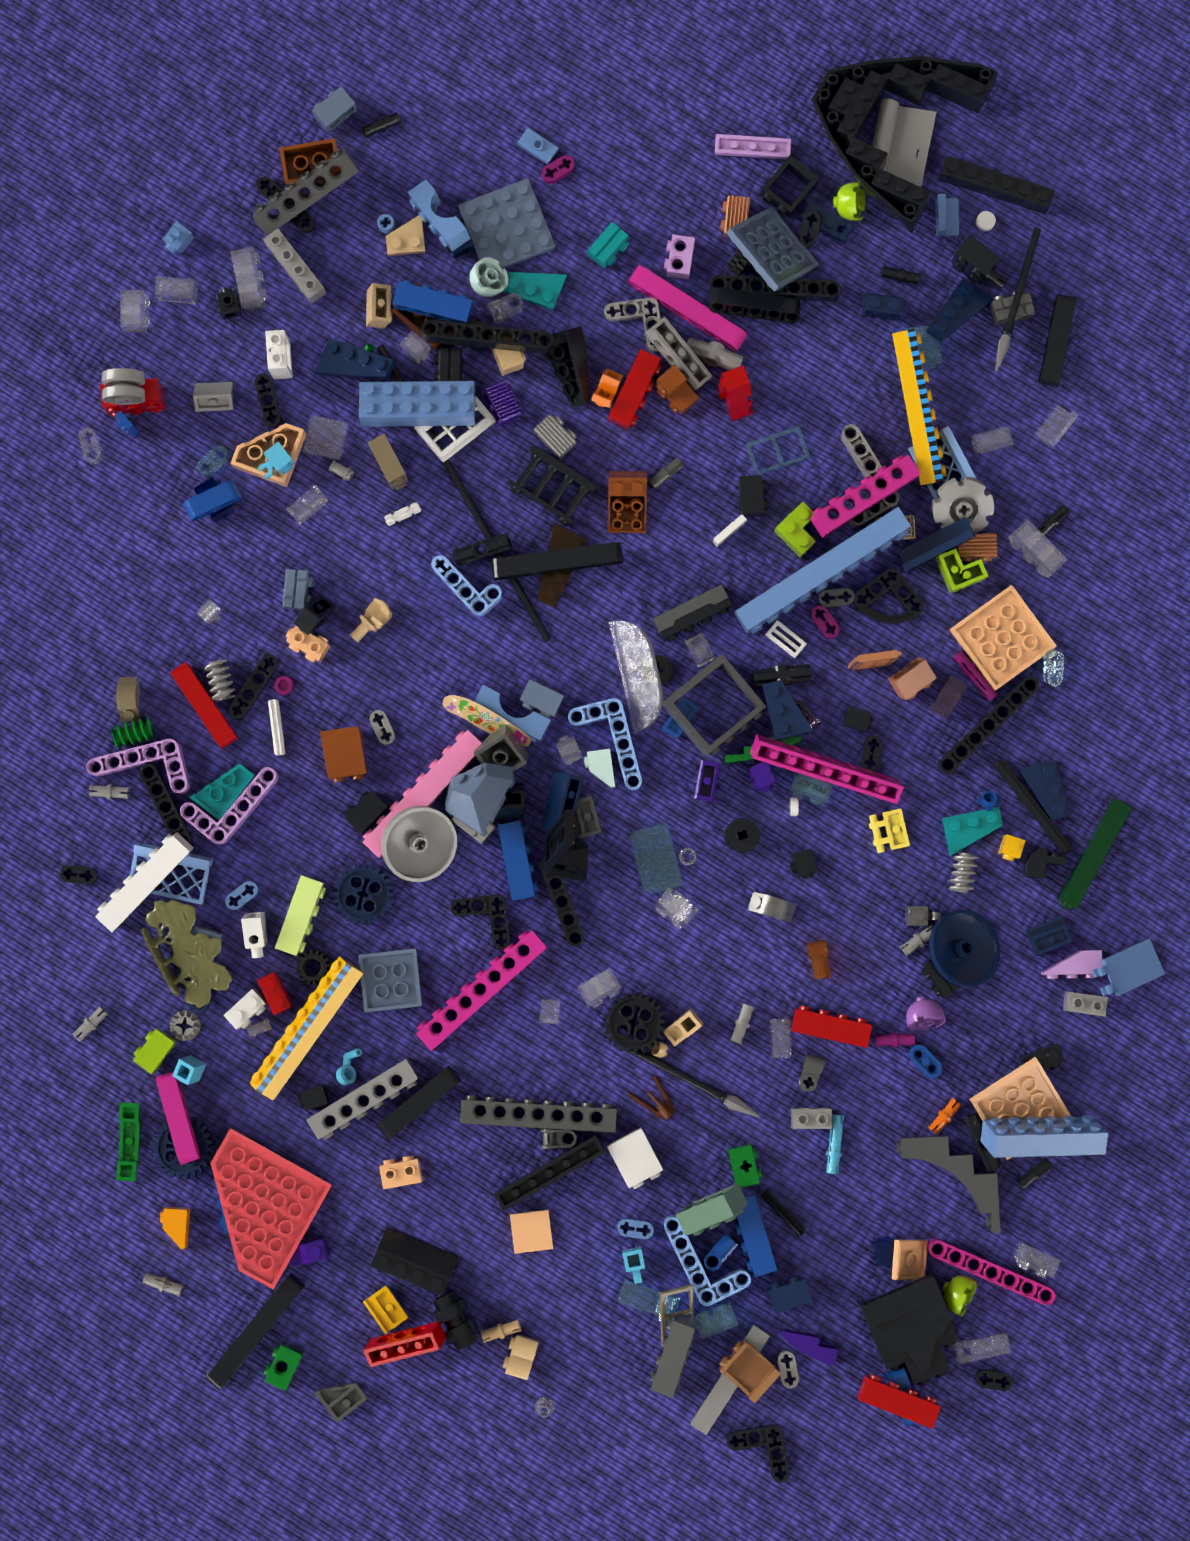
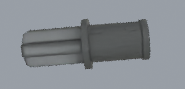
[648,458,684,490]

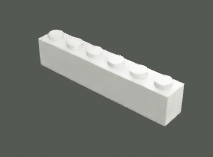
[95,832,193,932]

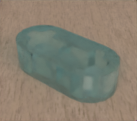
[197,446,229,477]
[1044,649,1064,687]

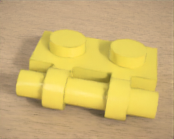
[869,809,910,853]

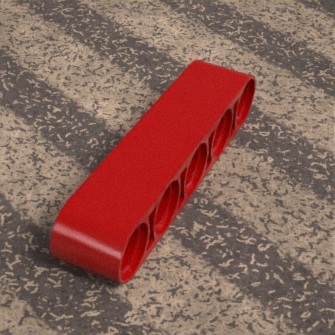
[170,662,238,749]

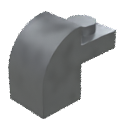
[748,892,796,923]

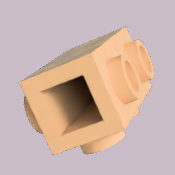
[286,625,330,663]

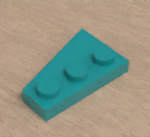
[502,272,567,311]
[189,764,255,820]
[942,807,1003,856]

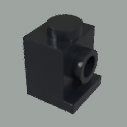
[217,288,242,319]

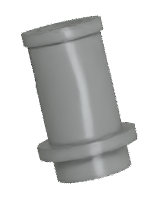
[329,461,354,481]

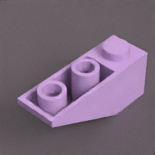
[1041,950,1102,979]

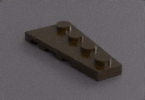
[537,523,588,609]

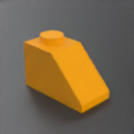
[160,1207,190,1249]

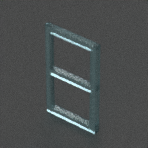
[745,425,811,476]

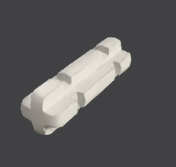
[384,502,421,526]

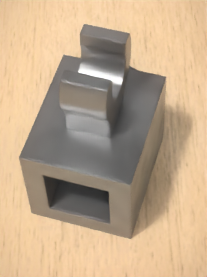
[906,906,941,926]

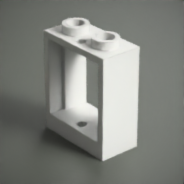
[265,330,293,380]

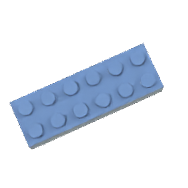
[359,381,475,427]
[981,1115,1108,1158]

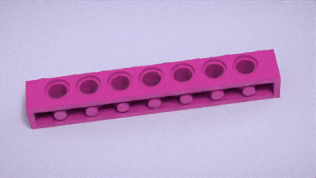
[750,734,904,804]
[416,930,547,1051]

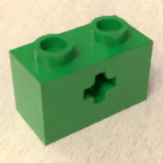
[727,1144,762,1188]

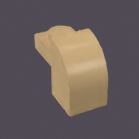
[663,1008,704,1046]

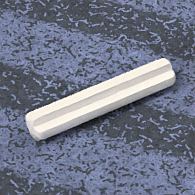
[268,699,285,756]

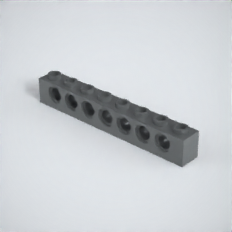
[460,1095,617,1133]

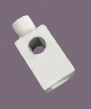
[241,911,268,958]

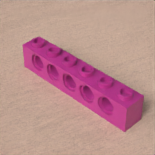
[810,455,921,538]

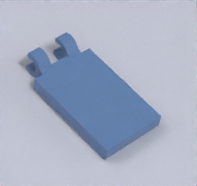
[1092,939,1165,996]

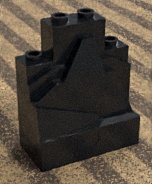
[857,1271,959,1385]

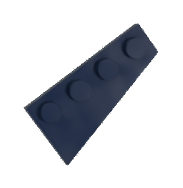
[315,338,396,379]

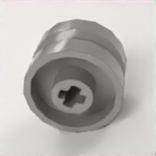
[102,368,145,405]

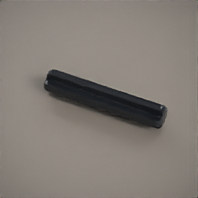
[761,1189,806,1237]

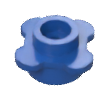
[978,791,1001,811]

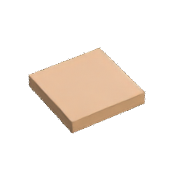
[510,1209,553,1254]
[892,1240,928,1280]

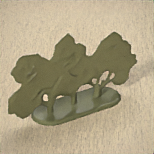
[142,900,232,1008]

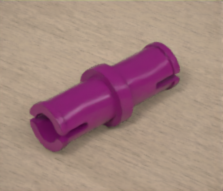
[875,1032,915,1048]

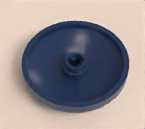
[929,910,1000,987]

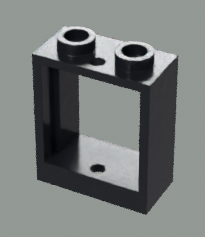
[760,155,820,218]

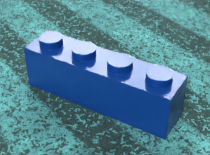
[392,280,473,324]
[498,821,538,901]
[735,1193,777,1277]

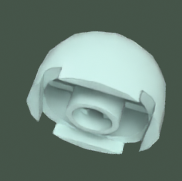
[469,257,508,297]

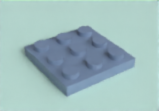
[358,948,423,1013]

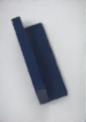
[899,517,976,572]

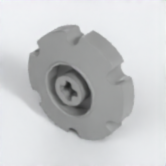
[932,476,994,534]

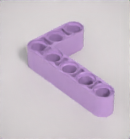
[86,739,191,794]
[180,767,279,845]

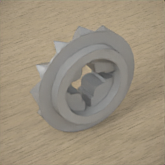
[169,1010,201,1041]

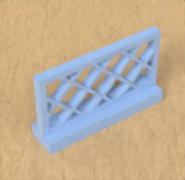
[908,426,976,499]
[130,842,213,905]

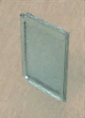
[629,822,683,894]

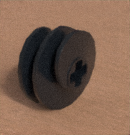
[725,818,760,853]

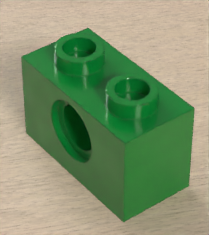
[264,1342,304,1391]

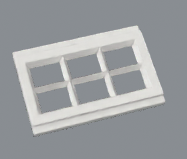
[414,396,496,463]

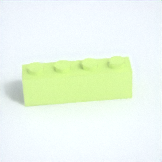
[275,875,326,956]

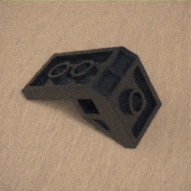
[543,809,589,882]

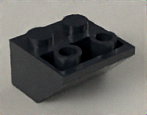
[495,783,525,819]

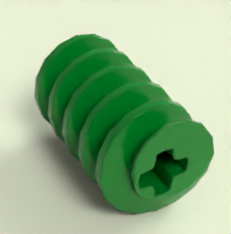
[111,717,155,748]

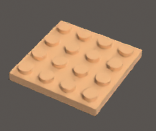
[949,585,1057,691]
[969,1057,1071,1160]

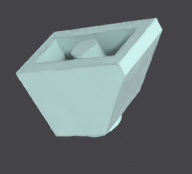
[584,749,615,788]

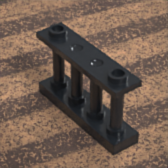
[508,445,597,527]

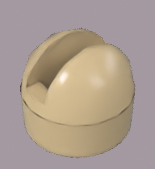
[652,1041,669,1058]

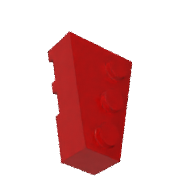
[717,365,753,421]

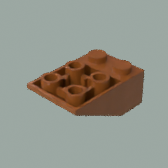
[608,471,647,533]

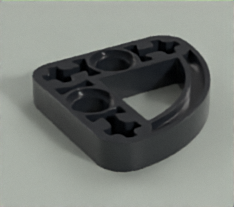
[853,568,924,624]

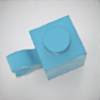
[258,442,295,479]
[622,1246,645,1284]

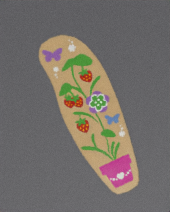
[443,695,531,746]

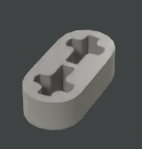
[370,710,395,745]
[777,1350,799,1389]

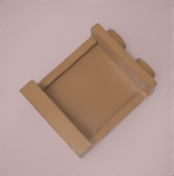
[719,1339,781,1403]

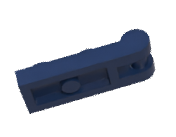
[800,201,856,244]

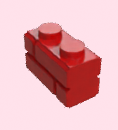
[257,972,293,1015]

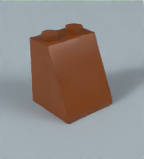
[320,726,368,783]

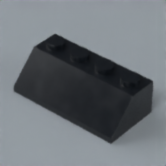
[370,1227,458,1296]

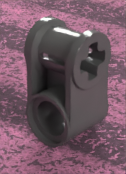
[799,1053,826,1092]
[540,1128,578,1149]

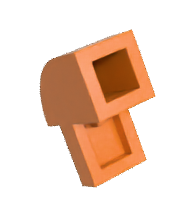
[591,368,624,408]

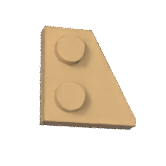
[386,216,426,256]

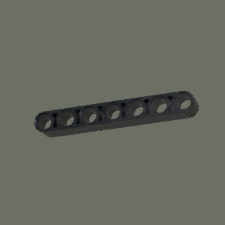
[709,275,841,302]
[421,320,554,354]
[491,542,624,580]
[937,676,1039,774]
[205,1273,305,1391]

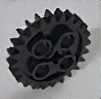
[603,992,667,1055]

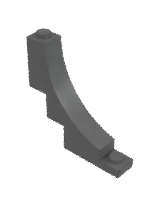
[896,1135,1001,1233]

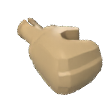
[349,597,393,643]

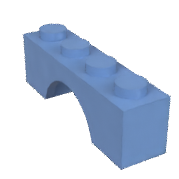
[408,180,471,252]
[474,685,551,743]

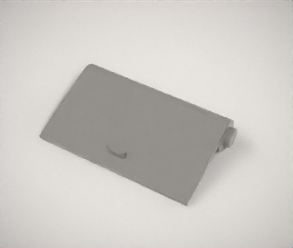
[863,99,937,193]

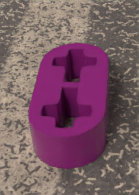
[542,155,575,184]
[811,605,839,639]

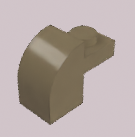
[116,677,141,722]

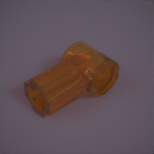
[806,939,831,979]

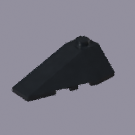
[541,326,589,408]

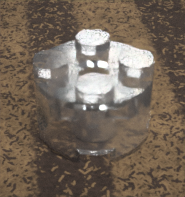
[655,886,699,930]

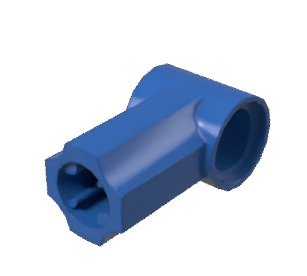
[703,1233,738,1271]

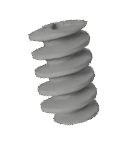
[204,659,236,701]
[949,852,979,894]

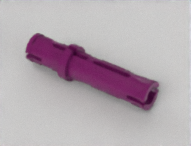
[952,650,998,701]

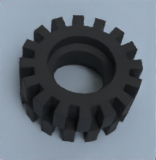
[727,249,751,276]
[295,950,331,985]

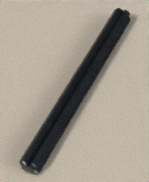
[994,759,1072,854]

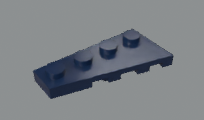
[926,278,994,342]

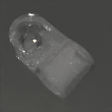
[486,293,524,324]

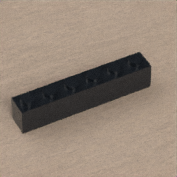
[938,156,1055,214]
[494,1134,605,1211]

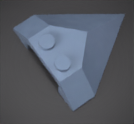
[445,763,515,837]

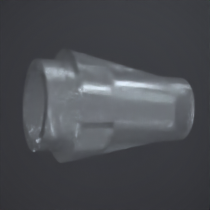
[535,1397,554,1418]

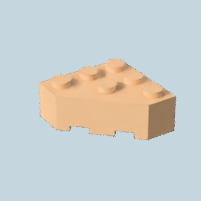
[230,423,307,487]

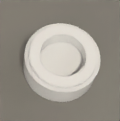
[976,211,996,231]
[790,797,799,816]

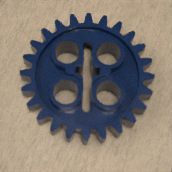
[332,863,395,926]
[152,1117,215,1179]

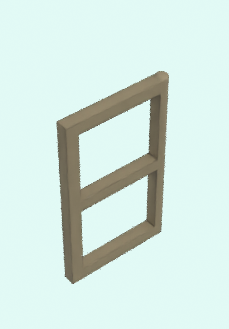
[660,1284,694,1343]

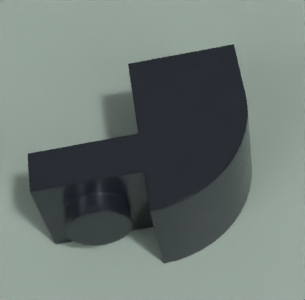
[1023,848,1066,879]

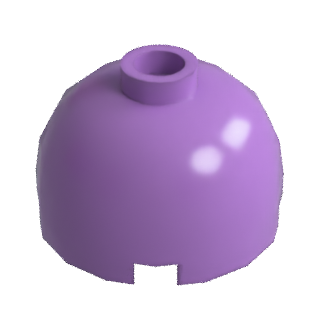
[906,997,946,1031]

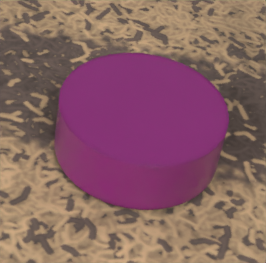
[274,676,294,696]

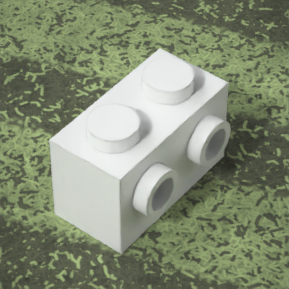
[223,989,268,1030]

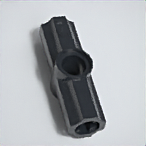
[453,533,512,566]
[752,664,812,687]
[963,1112,1003,1172]

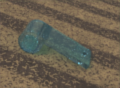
[617,1279,680,1324]

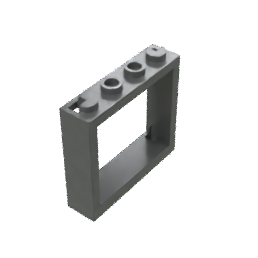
[661,654,766,757]

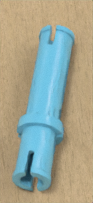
[826,1114,844,1174]

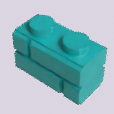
[587,222,629,269]

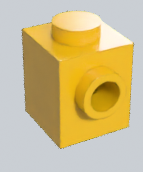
[998,834,1026,861]

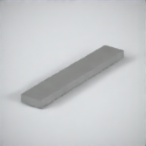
[690,1324,770,1435]

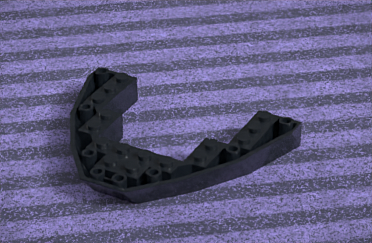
[811,56,998,233]

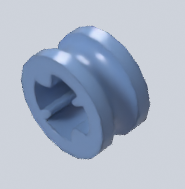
[377,214,395,233]

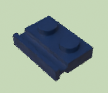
[1025,916,1073,956]

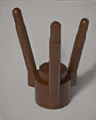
[628,1076,676,1121]

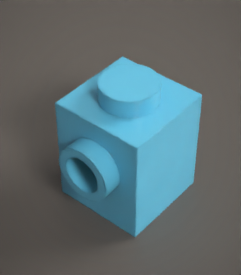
[173,1055,206,1085]

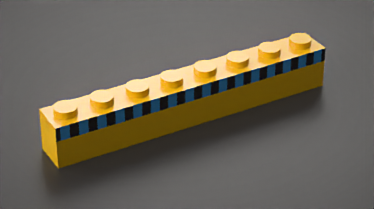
[892,329,947,485]
[250,956,363,1100]

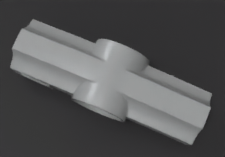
[687,337,743,370]

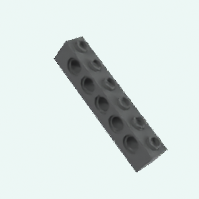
[253,148,359,236]

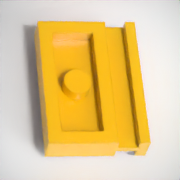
[363,1285,409,1334]

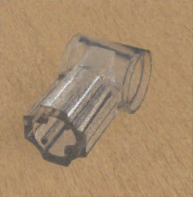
[196,599,222,624]

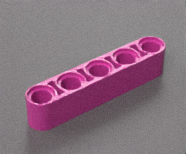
[156,1071,200,1165]

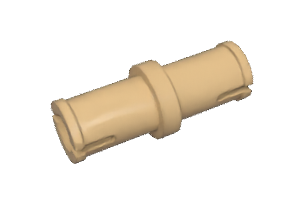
[481,1319,522,1343]

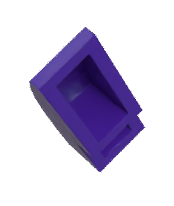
[780,1328,838,1365]

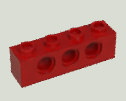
[363,1321,446,1367]

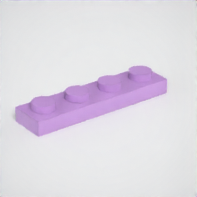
[714,134,791,159]

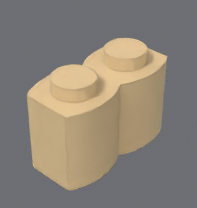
[503,1334,539,1380]

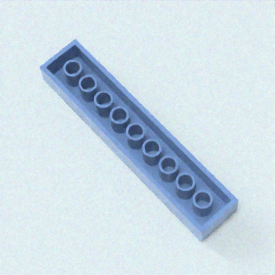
[735,507,911,634]

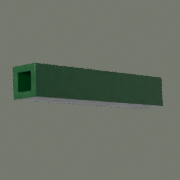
[1057,799,1132,911]

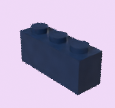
[541,771,584,829]

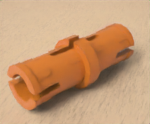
[928,1098,962,1135]

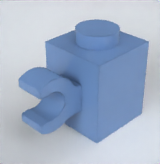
[163,221,194,255]

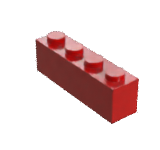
[608,349,663,430]
[790,1005,872,1048]
[857,1373,941,1429]

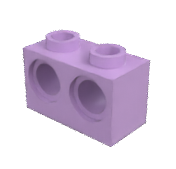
[664,234,695,280]

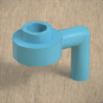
[336,1048,362,1085]

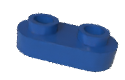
[908,1045,942,1078]

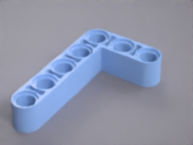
[568,698,642,791]
[664,1215,751,1306]

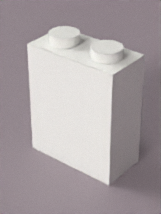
[607,1127,663,1189]

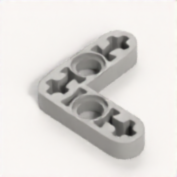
[604,298,661,353]

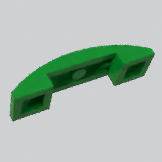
[116,1102,141,1181]

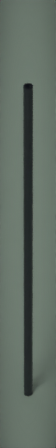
[377,345,551,642]

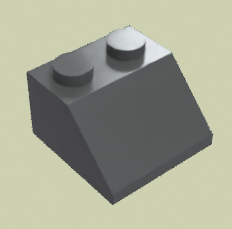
[474,724,528,771]

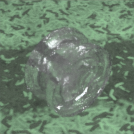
[679,848,696,865]

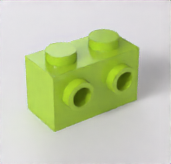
[133,1028,177,1074]

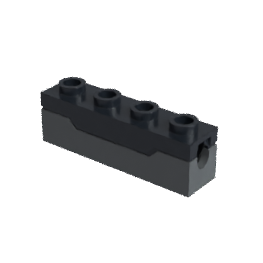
[653,584,732,642]

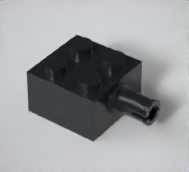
[951,235,1008,289]

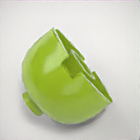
[833,182,865,221]
[942,1276,977,1317]

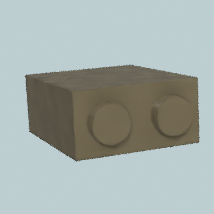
[367,434,408,490]

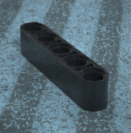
[709,287,800,323]
[1039,294,1076,387]
[140,764,194,847]
[540,858,584,947]
[376,1065,461,1141]

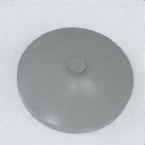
[381,806,457,882]

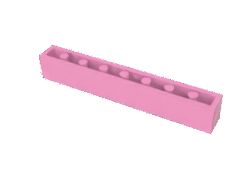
[362,730,481,859]

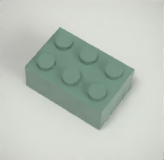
[676,1183,748,1236]

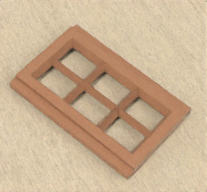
[848,650,902,671]

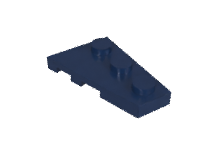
[763,680,814,741]
[1018,760,1070,820]

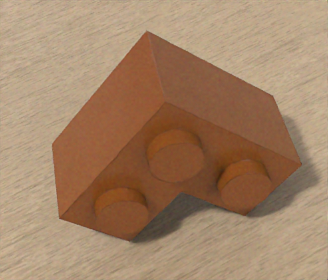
[656,364,699,416]

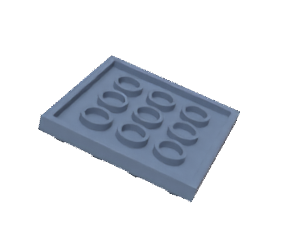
[458,178,556,269]
[726,207,819,292]

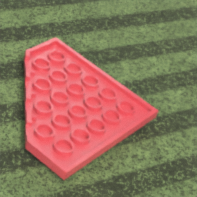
[210,1128,332,1290]

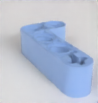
[431,555,502,617]

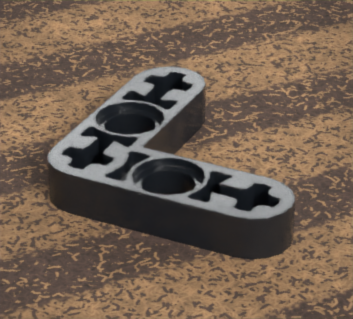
[450,895,511,950]
[726,1424,789,1483]

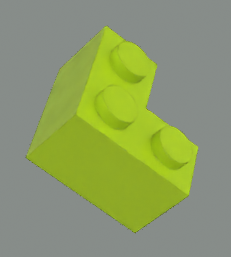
[774,502,816,558]
[935,549,989,594]

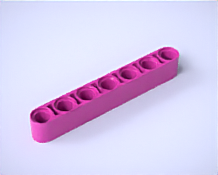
[628,265,748,351]
[927,1238,1055,1305]

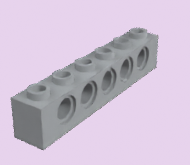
[306,1058,419,1140]

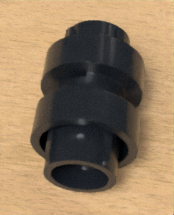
[432,1290,479,1351]

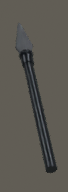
[995,227,1041,372]
[624,1048,760,1117]

